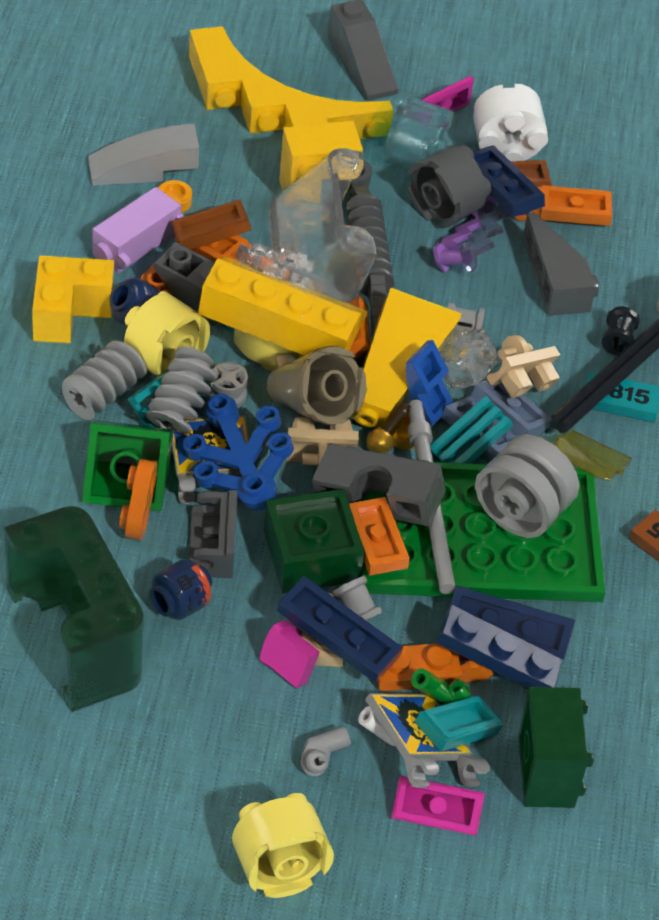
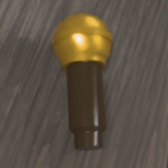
[366,400,411,453]

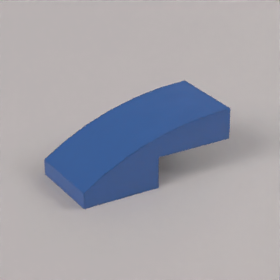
[406,340,454,426]

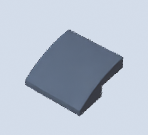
[441,380,552,461]

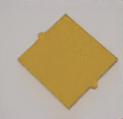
[553,429,632,482]

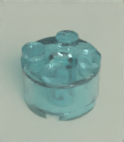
[384,96,454,170]

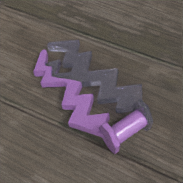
[433,196,511,273]

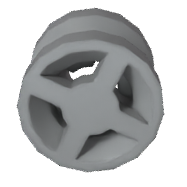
[209,362,248,408]

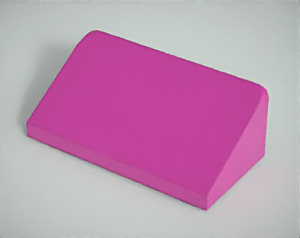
[404,75,474,130]
[391,775,485,836]

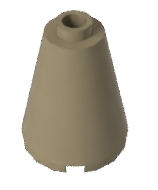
[267,346,367,425]

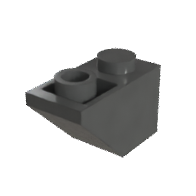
[154,242,218,326]

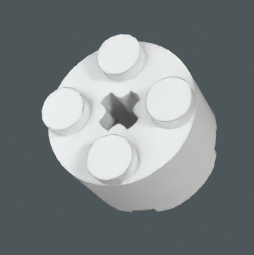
[473,84,548,161]

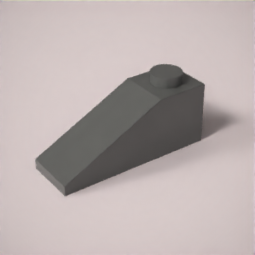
[328,0,399,101]
[523,212,599,316]

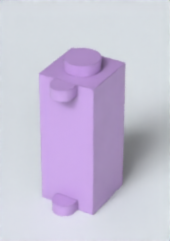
[92,187,185,273]

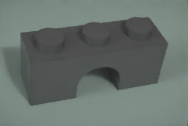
[312,444,446,527]

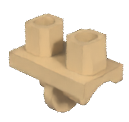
[486,335,560,398]
[286,417,359,468]

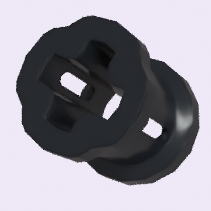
[601,306,640,356]

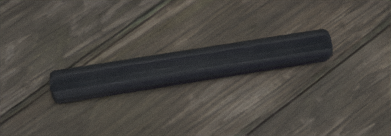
[550,319,659,433]

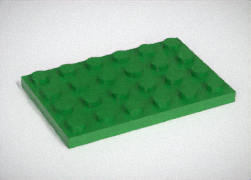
[361,462,606,602]

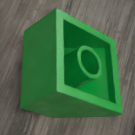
[82,420,173,511]

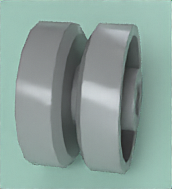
[475,434,580,538]

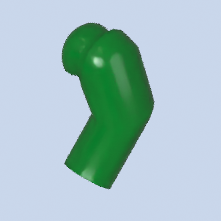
[411,669,471,704]

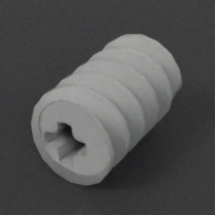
[62,340,147,420]
[145,346,217,434]

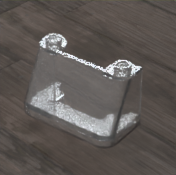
[268,148,377,303]

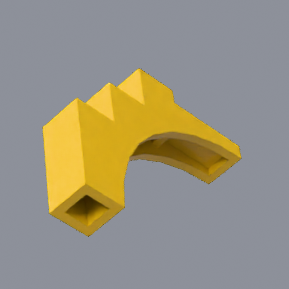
[189,26,394,140]

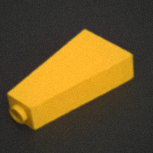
[349,288,462,428]

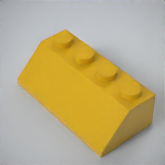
[198,257,367,355]

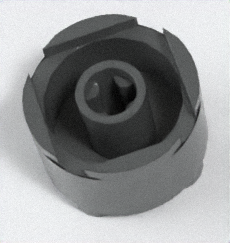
[407,144,492,228]

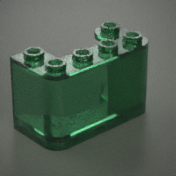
[4,506,144,712]

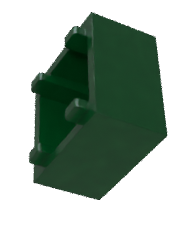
[264,489,364,593]
[518,687,594,808]

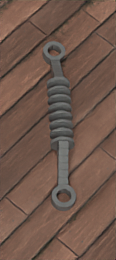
[336,159,395,363]

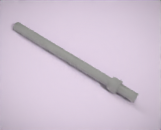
[407,400,456,594]

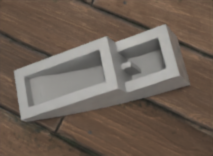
[88,123,199,186]

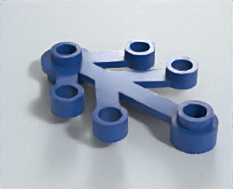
[183,394,294,511]

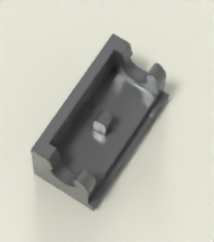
[189,490,237,579]

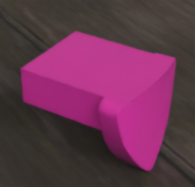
[260,620,320,688]

